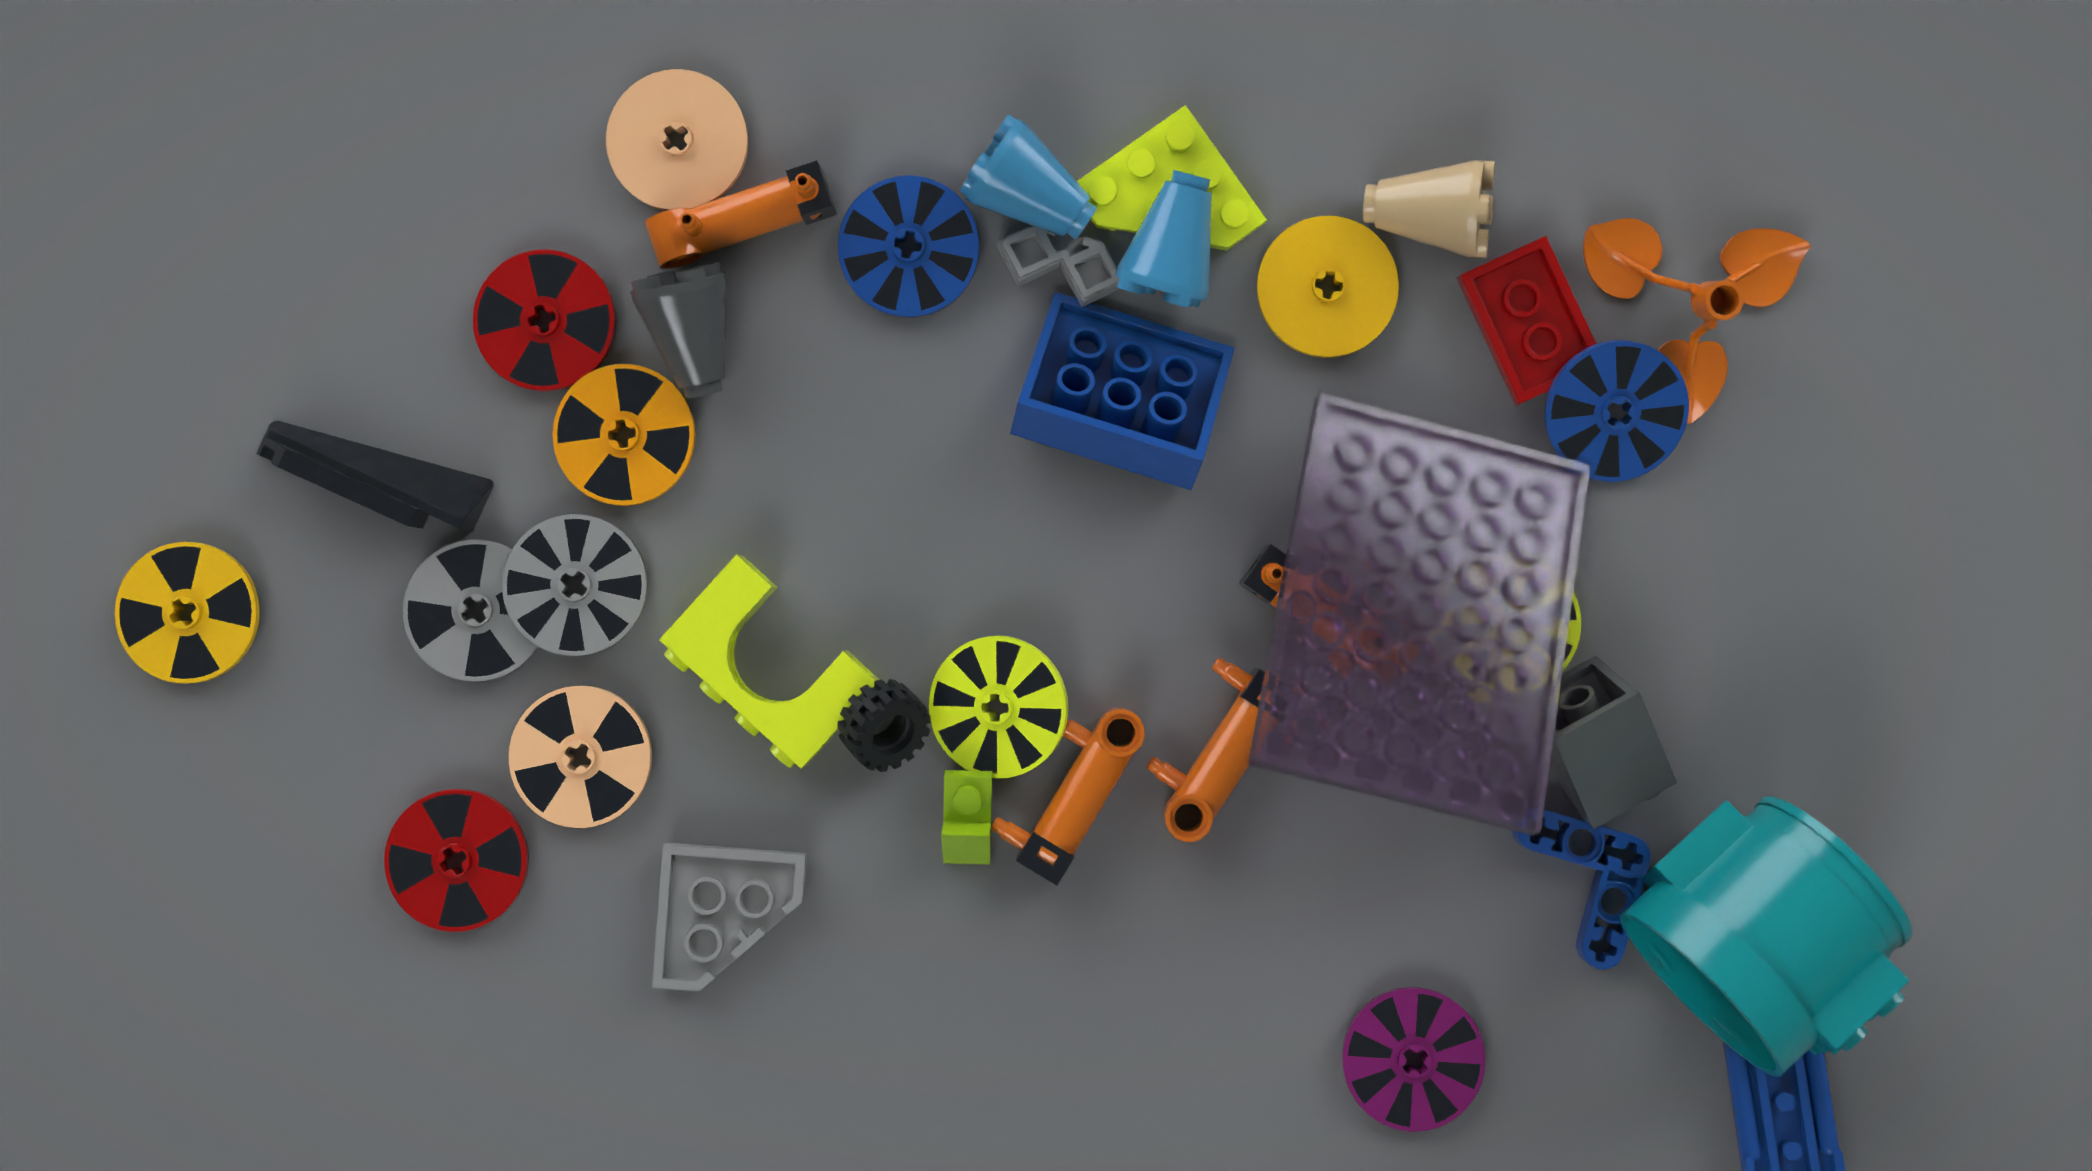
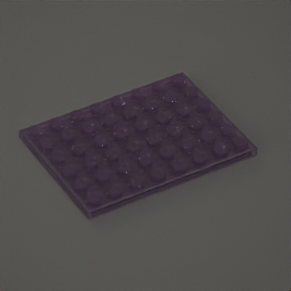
[1248,393,1590,835]

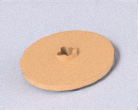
[606,69,748,211]

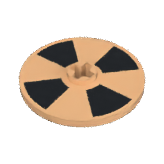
[508,686,652,828]

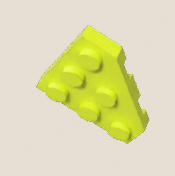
[1077,105,1267,251]

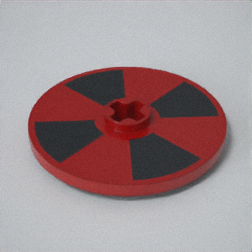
[473,249,616,392]
[384,789,529,932]

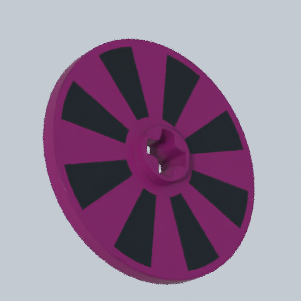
[1342,987,1485,1132]

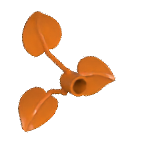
[1583,218,1811,424]

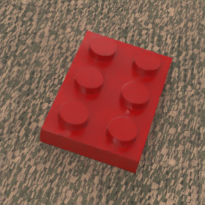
[1456,235,1597,406]

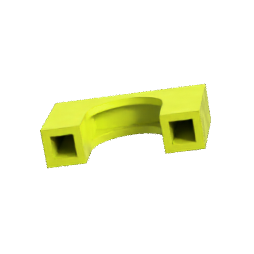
[659,554,880,769]

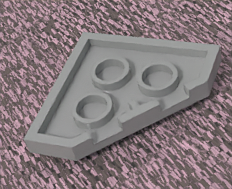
[652,843,808,991]

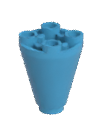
[960,114,1097,239]
[1115,170,1212,308]

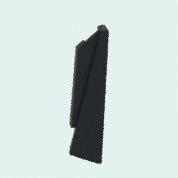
[256,421,494,531]

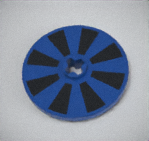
[838,175,979,318]
[1544,340,1689,482]

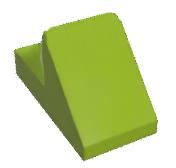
[941,770,992,864]

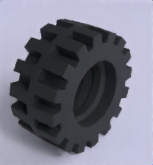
[838,679,931,772]

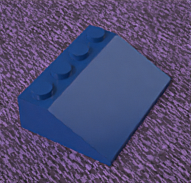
[1010,292,1235,490]

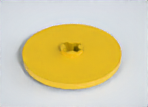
[1256,215,1399,358]

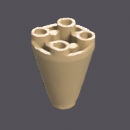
[1363,160,1495,258]

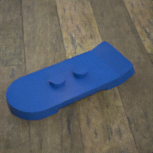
[1723,1042,1845,1171]

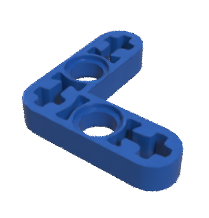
[1511,807,1651,970]

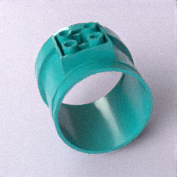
[1620,796,1913,1077]

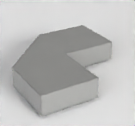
[997,225,1120,307]

